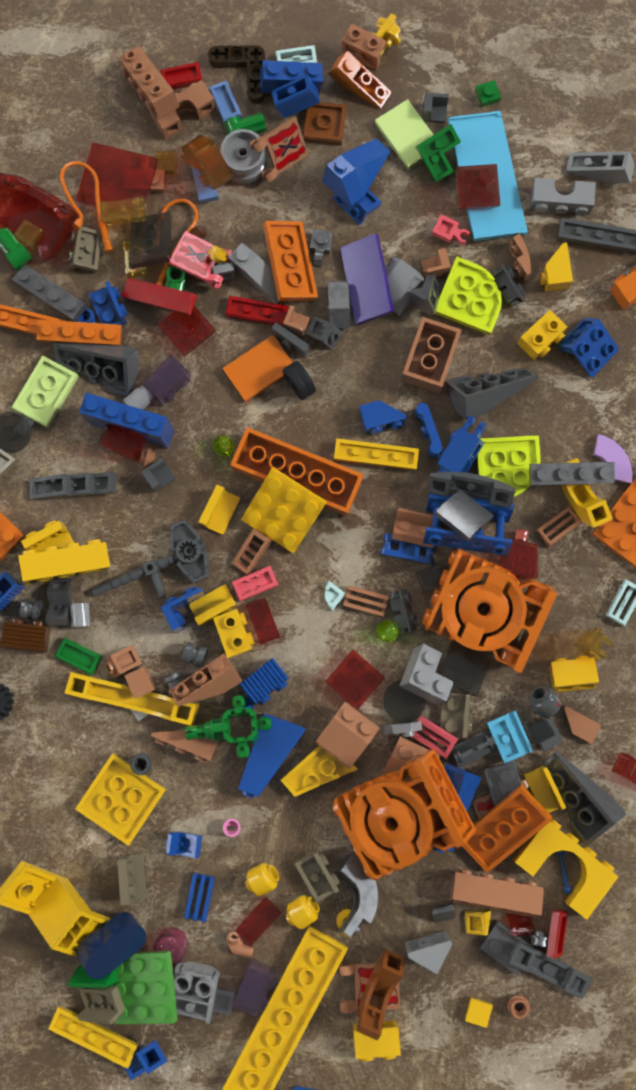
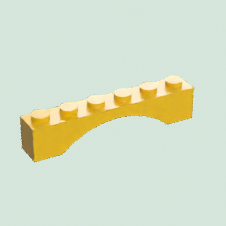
[65,672,199,726]

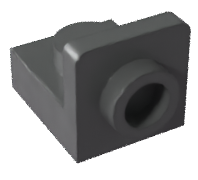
[305,316,342,349]

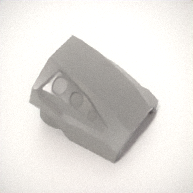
[385,257,425,317]
[173,961,220,1024]

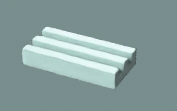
[276,45,317,63]
[604,579,636,627]

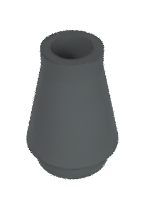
[130,753,152,775]

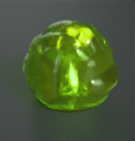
[213,435,235,457]
[376,620,399,643]

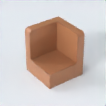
[421,248,451,279]
[283,306,310,339]
[124,666,157,699]

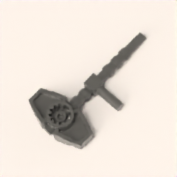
[92,520,210,599]

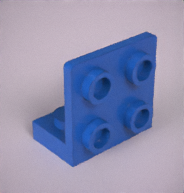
[557,318,619,377]
[161,586,206,633]

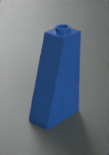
[238,713,306,798]
[433,763,481,853]

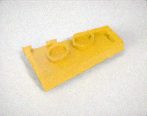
[281,746,358,797]

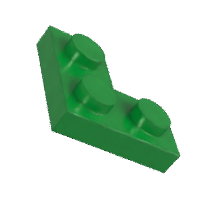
[415,124,461,183]

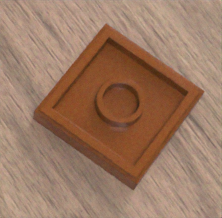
[303,102,347,145]

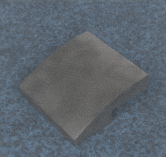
[435,490,494,541]

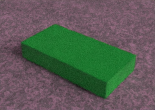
[54,637,103,675]

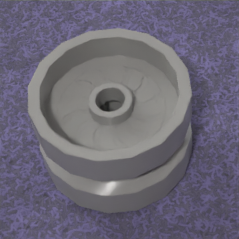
[220,129,267,184]

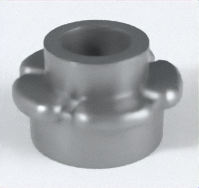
[530,931,549,948]

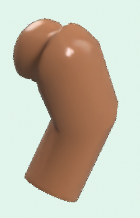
[226,931,254,959]

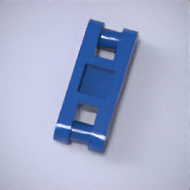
[415,403,442,458]
[380,534,437,566]

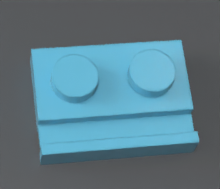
[486,711,533,763]

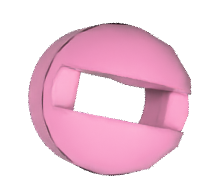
[223,819,241,837]

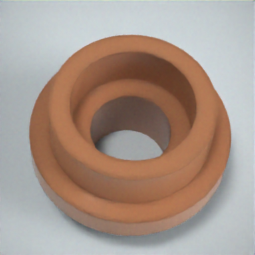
[140,448,156,469]
[507,995,530,1019]

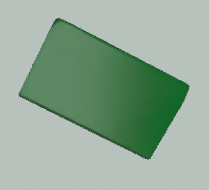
[68,964,118,988]

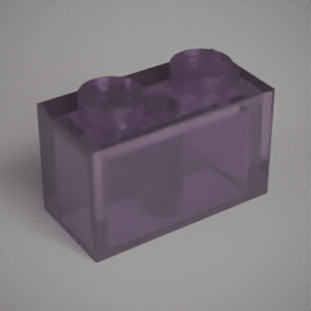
[142,355,191,406]
[233,958,278,1017]

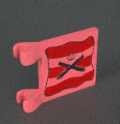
[169,231,233,289]

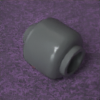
[529,685,561,718]

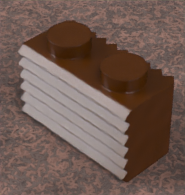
[0,619,51,653]

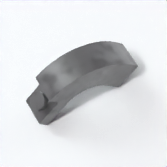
[335,853,378,938]

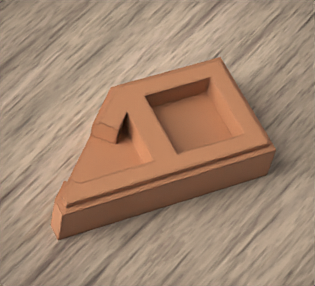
[563,706,601,744]

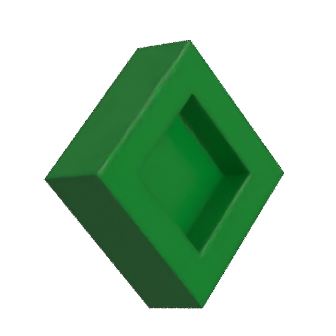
[475,80,501,107]

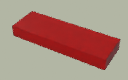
[225,295,289,326]

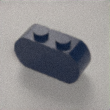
[77,912,146,979]

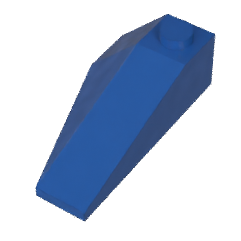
[322,138,391,208]

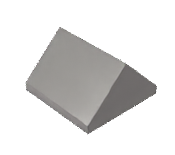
[404,930,452,974]

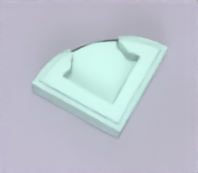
[325,581,346,611]

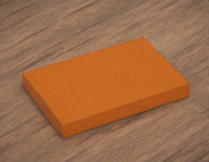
[222,335,292,403]

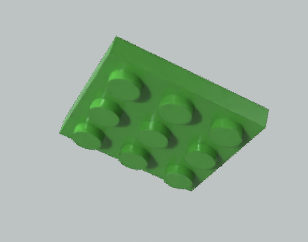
[111,951,178,1024]

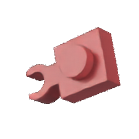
[432,214,470,245]

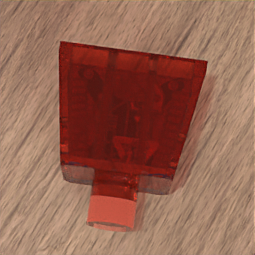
[497,529,538,580]

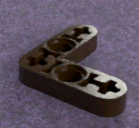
[208,45,266,104]

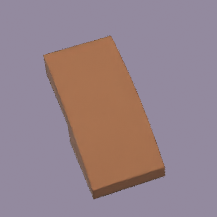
[510,234,531,283]

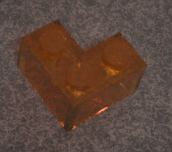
[181,134,234,190]

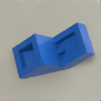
[124,1040,167,1080]

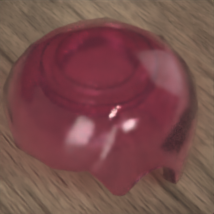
[153,927,189,965]

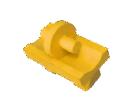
[370,14,401,55]

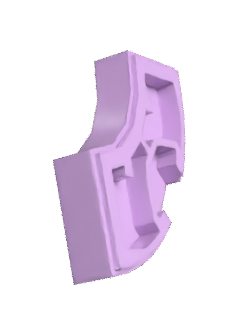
[593,434,632,484]

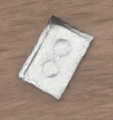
[129,211,172,269]

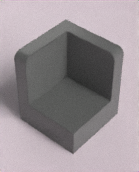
[422,92,449,123]
[141,458,175,492]
[528,717,564,751]

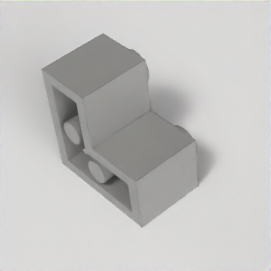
[399,644,454,705]

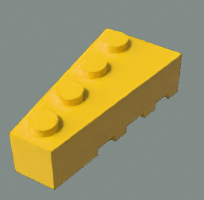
[18,539,110,586]

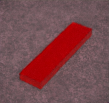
[121,278,197,316]

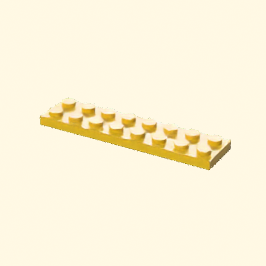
[222,925,348,1090]

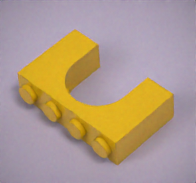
[512,819,618,920]

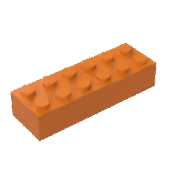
[230,427,364,517]

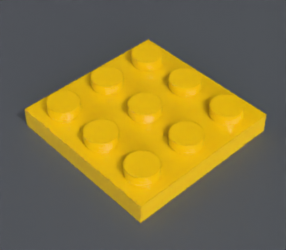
[241,467,327,554]
[75,753,167,846]

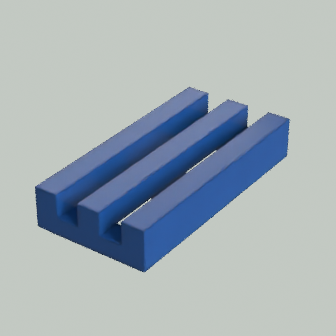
[184,872,215,923]

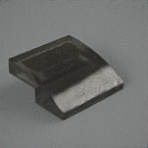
[439,640,493,696]

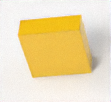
[464,997,493,1028]

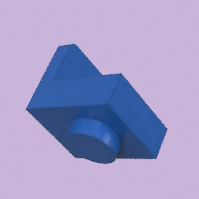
[166,831,202,858]

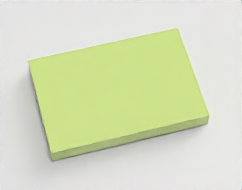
[375,99,433,170]
[11,355,79,428]

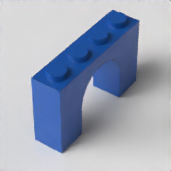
[79,393,174,449]

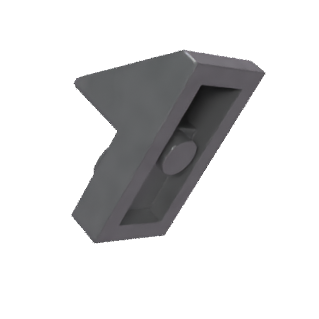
[409,273,441,316]

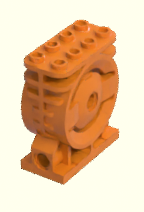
[422,547,558,673]
[333,748,476,881]

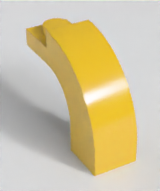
[561,458,613,528]

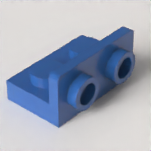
[333,189,382,225]
[88,281,128,326]

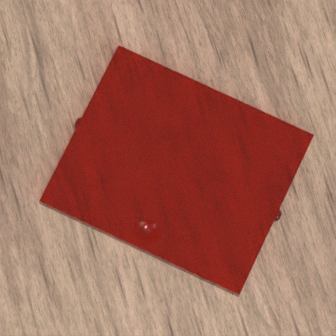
[76,142,159,218]

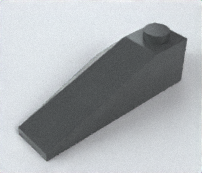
[53,343,140,396]
[445,367,538,420]
[542,751,626,846]

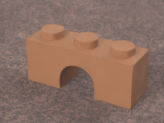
[151,80,216,139]

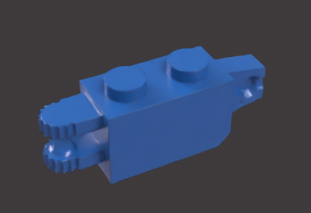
[437,416,486,473]

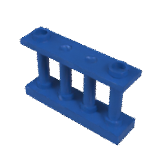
[423,493,514,556]

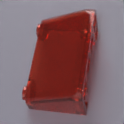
[0,172,83,260]

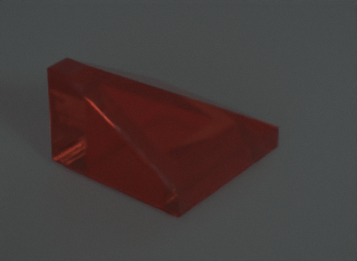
[506,913,535,937]

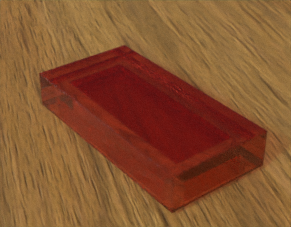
[246,598,281,645]
[235,896,282,946]

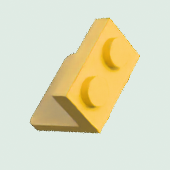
[21,521,74,553]

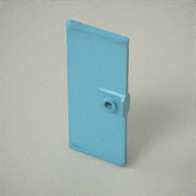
[447,111,528,241]

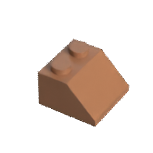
[315,702,380,769]
[381,735,440,775]

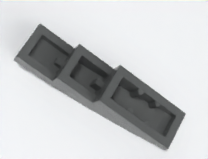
[29,471,116,500]

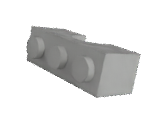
[530,178,596,216]

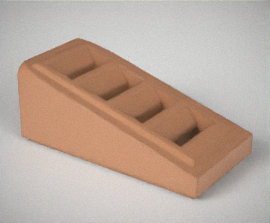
[231,529,273,575]

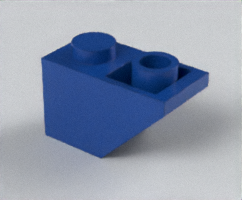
[359,400,406,435]

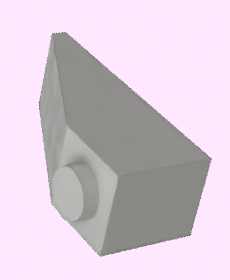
[566,151,635,183]
[229,243,279,304]

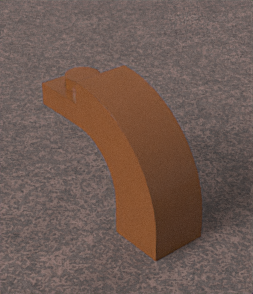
[356,949,406,1040]

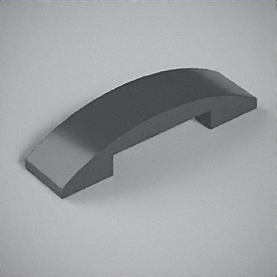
[427,472,515,508]
[508,941,592,1000]

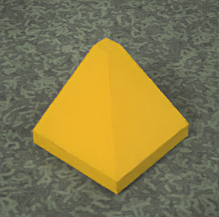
[465,910,491,936]

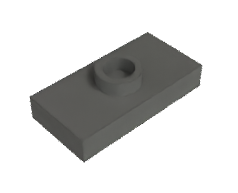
[272,323,309,358]

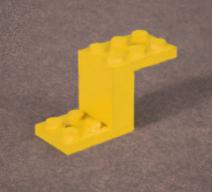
[0,861,112,957]

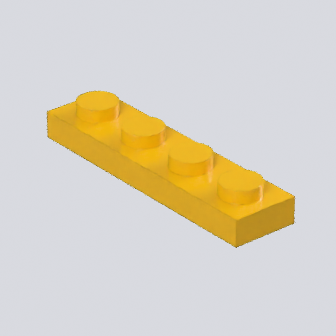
[334,438,419,471]
[48,1006,139,1069]

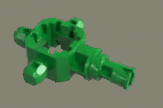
[185,695,272,759]

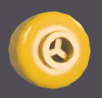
[245,863,279,897]
[286,895,320,929]

